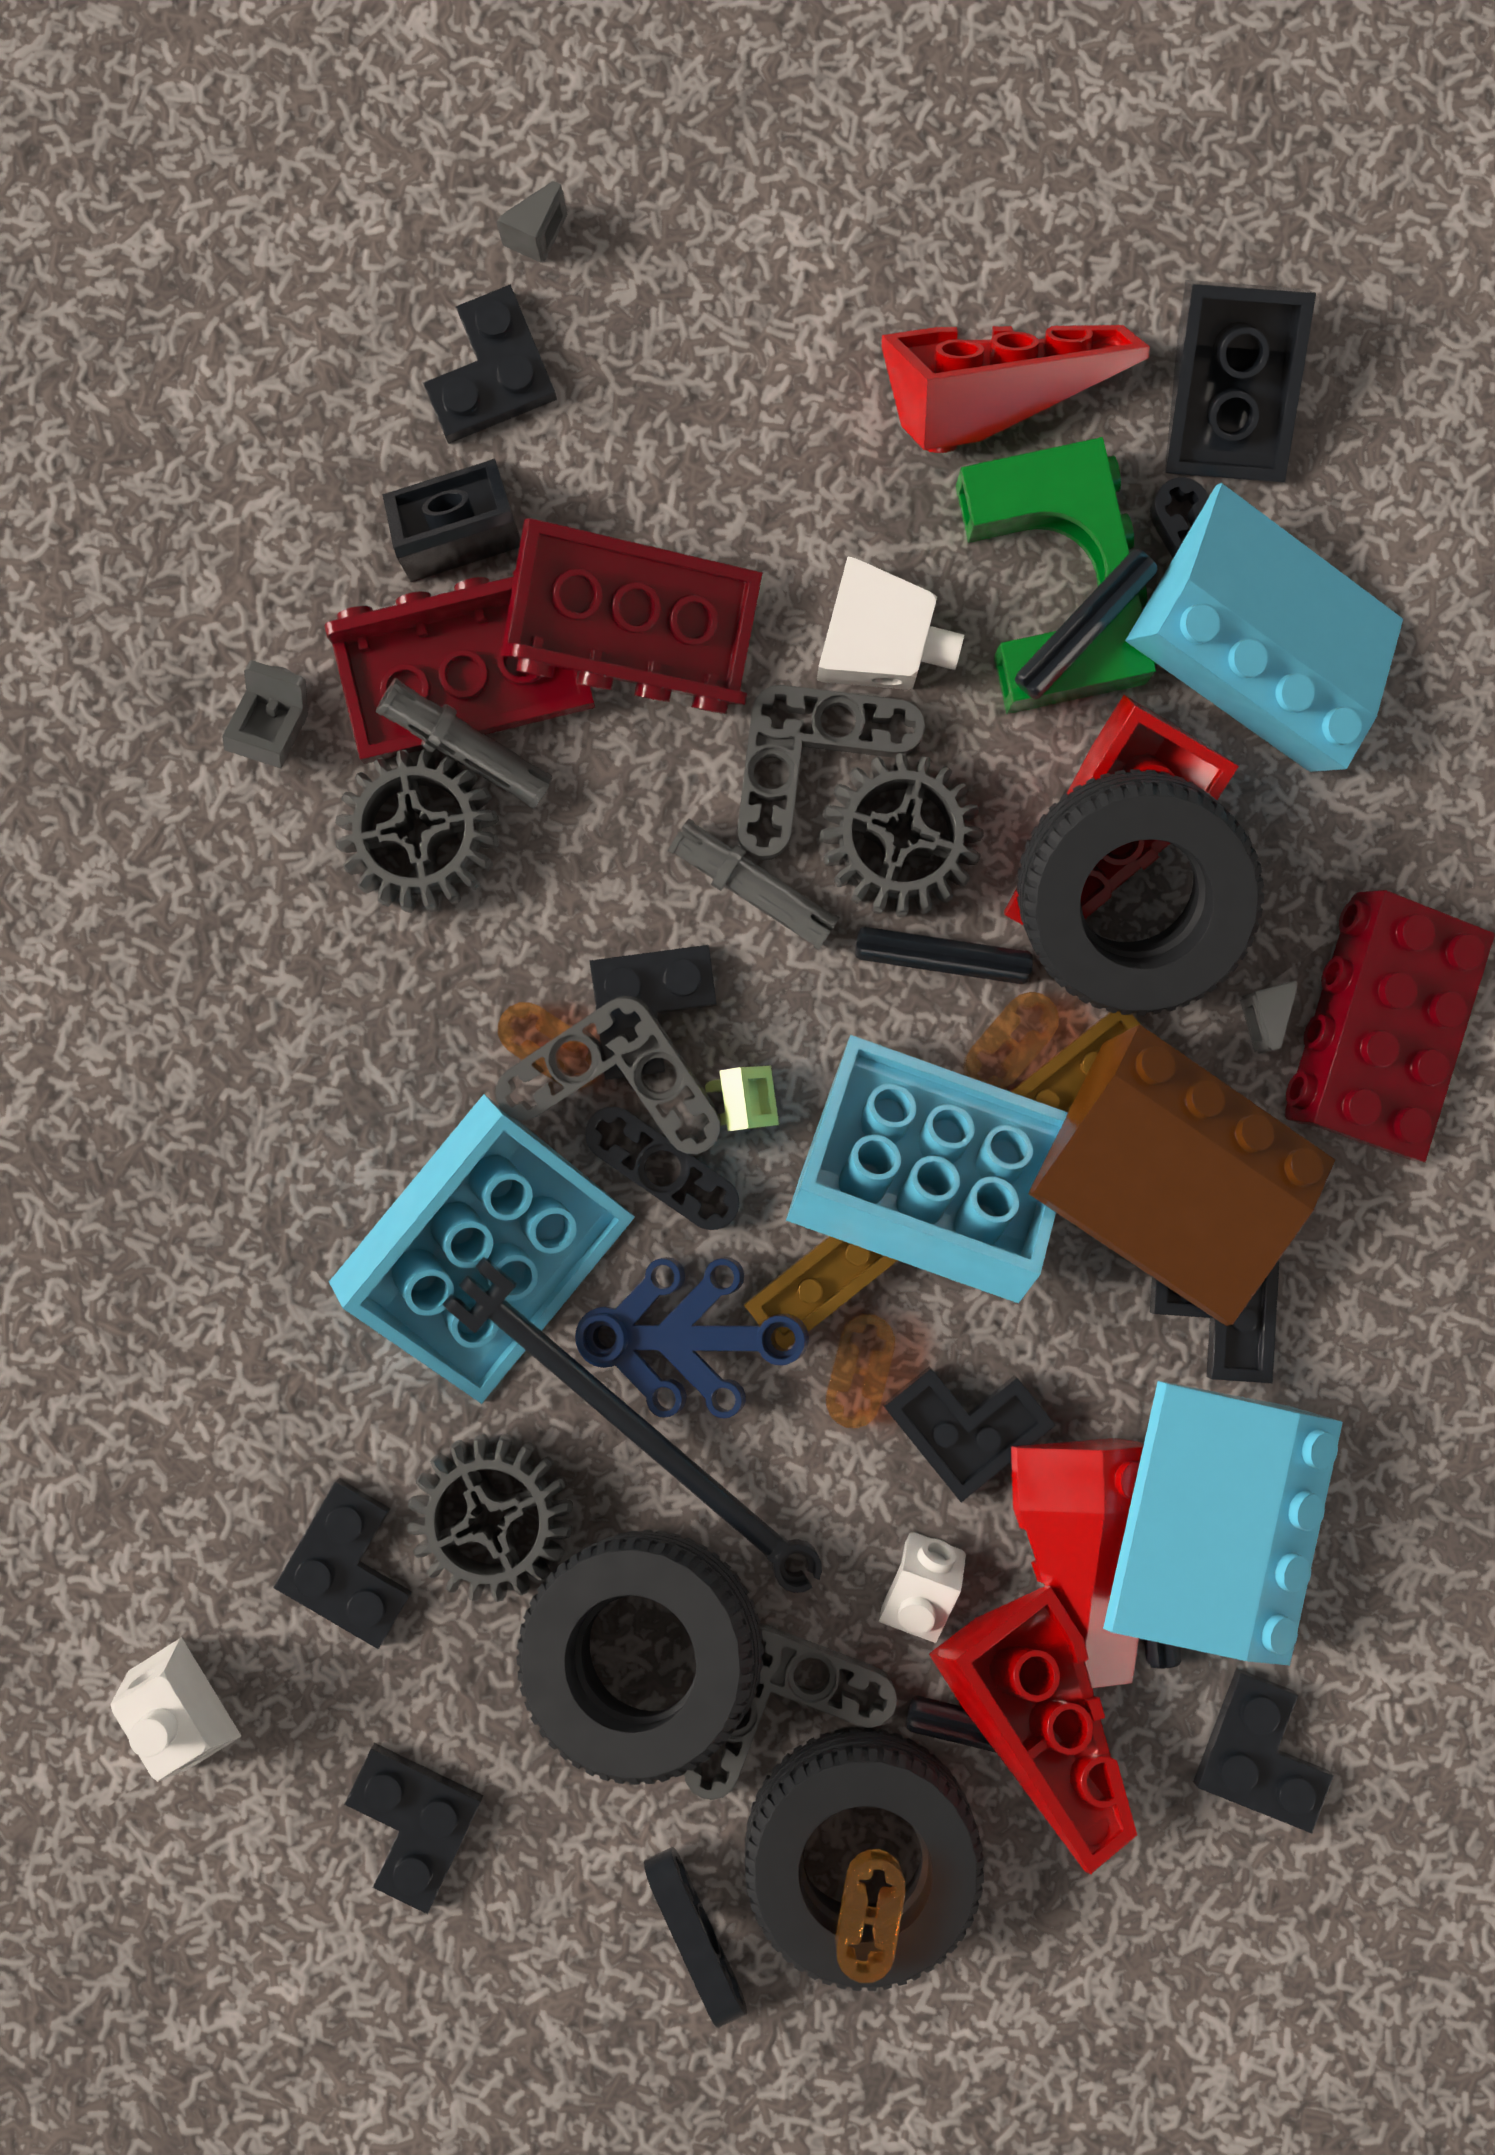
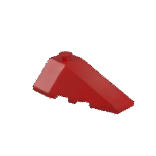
[881,325,1150,453]
[1004,695,1239,925]
[1011,1438,1144,1689]
[929,1586,1137,1874]

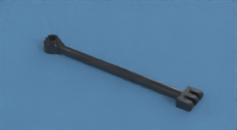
[443,1257,822,1593]

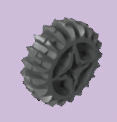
[335,749,500,913]
[820,753,984,917]
[407,1433,573,1602]

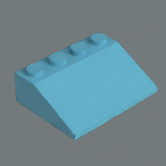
[1125,483,1403,772]
[786,1035,1068,1304]
[329,1094,635,1404]
[1103,1381,1343,1666]

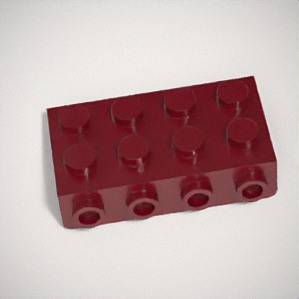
[500,518,763,714]
[324,569,596,764]
[1285,890,1495,1163]

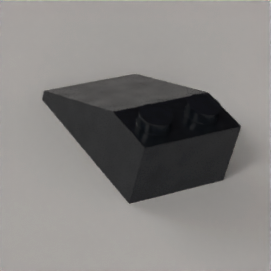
[1165,280,1316,482]

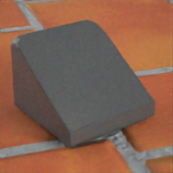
[496,181,568,263]
[1240,980,1298,1054]

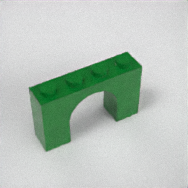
[955,437,1158,714]

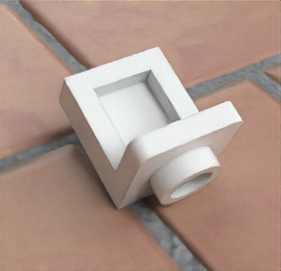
[879,1532,966,1643]

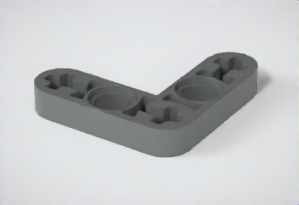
[738,685,925,860]
[495,996,721,1154]
[684,1623,897,1800]

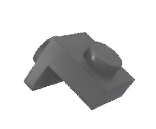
[222,660,308,769]

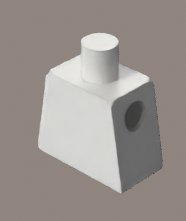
[817,557,964,690]
[111,1637,241,1782]

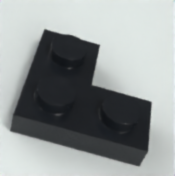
[423,284,557,444]
[590,945,717,1080]
[1150,1261,1280,1384]
[883,1366,1056,1503]
[273,1479,412,1649]
[1193,1668,1334,1834]
[344,1743,484,1914]

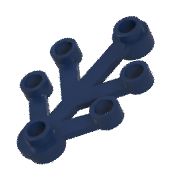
[575,1257,809,1419]

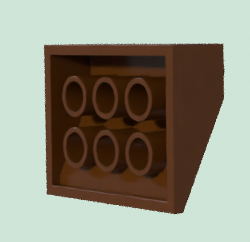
[1028,1024,1335,1326]

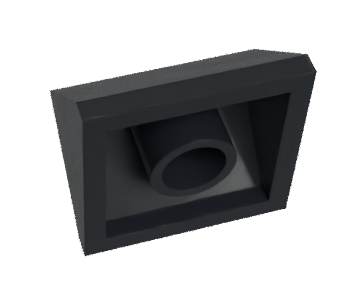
[382,459,521,582]

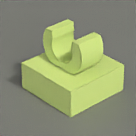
[705,1066,779,1131]

